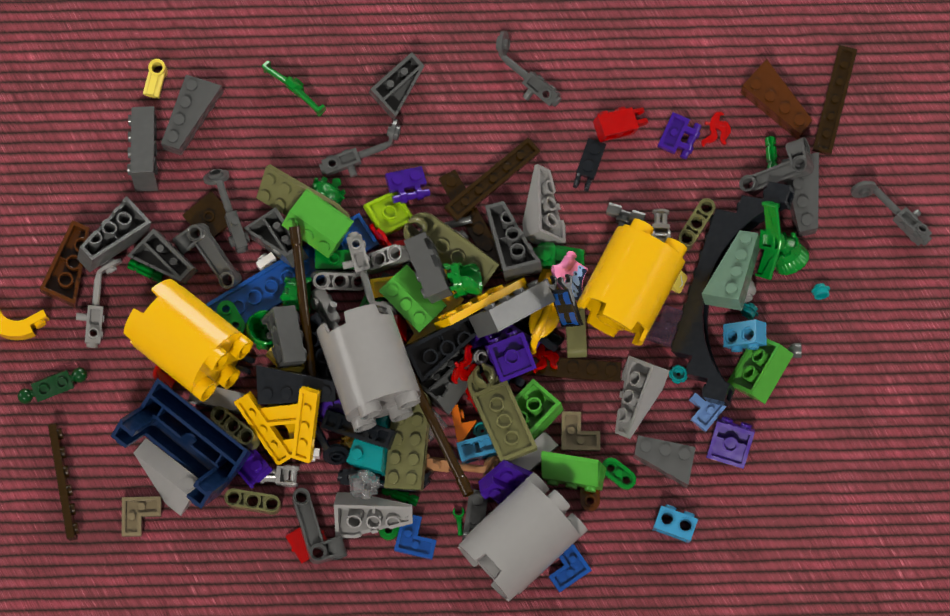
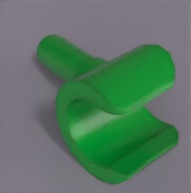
[453,508,465,536]

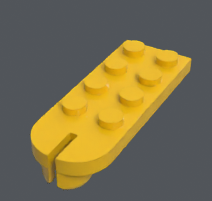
[433,277,527,330]

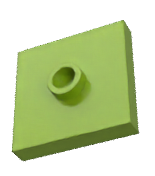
[363,192,413,236]

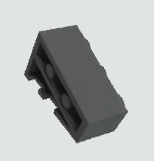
[369,52,424,120]
[244,207,309,268]
[127,228,198,284]
[404,232,453,304]
[261,305,307,369]
[420,348,476,415]
[633,435,696,489]

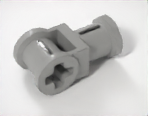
[651,209,671,242]
[260,465,300,487]

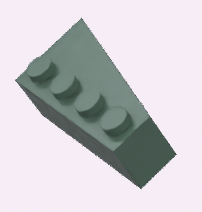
[702,230,760,311]

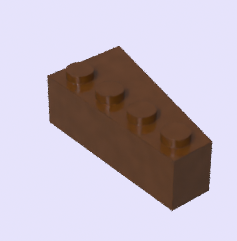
[740,59,812,139]
[40,220,91,308]

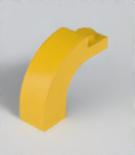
[0,309,49,340]

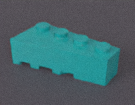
[346,415,391,476]

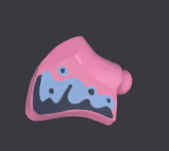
[551,251,588,303]

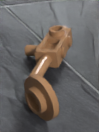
[425,453,500,476]

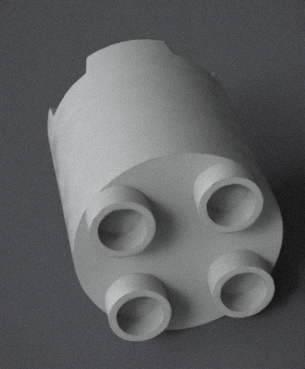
[316,304,421,432]
[458,472,588,602]

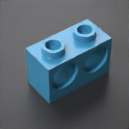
[723,319,767,352]
[456,434,497,464]
[652,504,698,543]

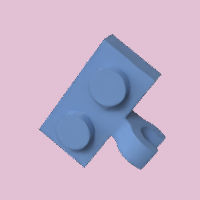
[689,393,727,432]

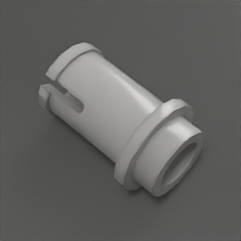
[471,350,488,365]

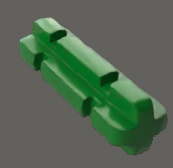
[765,136,778,169]
[127,259,164,282]
[381,488,419,506]

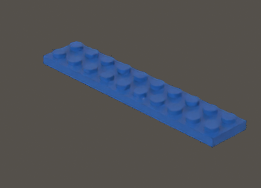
[206,213,379,329]

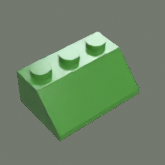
[282,189,354,258]
[379,265,447,333]
[727,339,794,404]
[515,379,564,440]
[541,451,606,493]

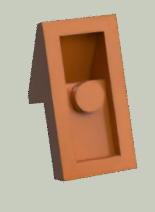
[451,404,477,442]

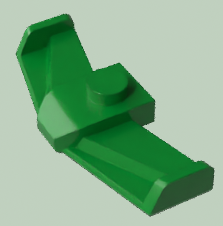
[262,60,326,117]
[755,201,785,280]
[533,242,585,269]

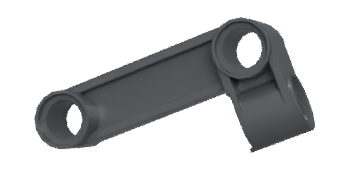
[739,137,814,196]
[172,223,242,289]
[292,488,347,564]

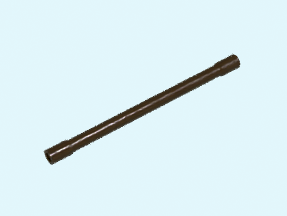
[289,226,316,376]
[414,373,474,497]

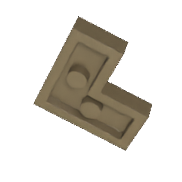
[561,411,600,452]
[122,496,162,537]

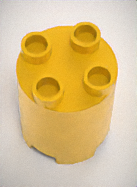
[576,218,687,346]
[124,279,253,402]

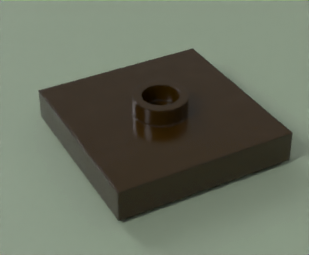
[182,191,228,238]

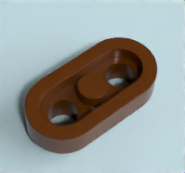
[580,487,600,512]

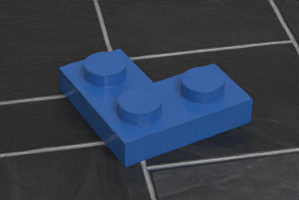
[394,515,437,560]
[548,544,592,593]

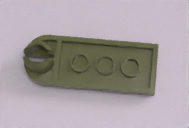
[256,164,350,218]
[403,212,500,287]
[467,363,537,462]
[384,392,431,491]

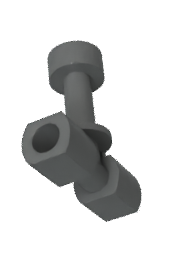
[606,202,646,245]

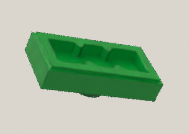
[315,250,354,270]

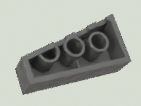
[161,75,224,155]
[127,106,158,192]
[780,152,819,237]
[77,196,151,272]
[485,201,542,282]
[468,280,556,338]

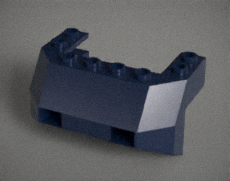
[111,378,252,509]

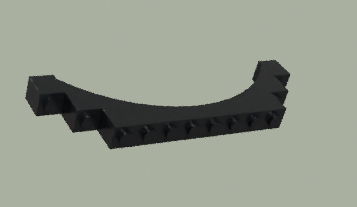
[671,182,795,407]

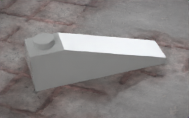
[523,164,566,245]
[615,356,670,439]
[134,438,198,516]
[334,492,413,538]

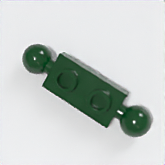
[17,367,88,404]

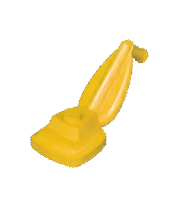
[529,269,559,355]

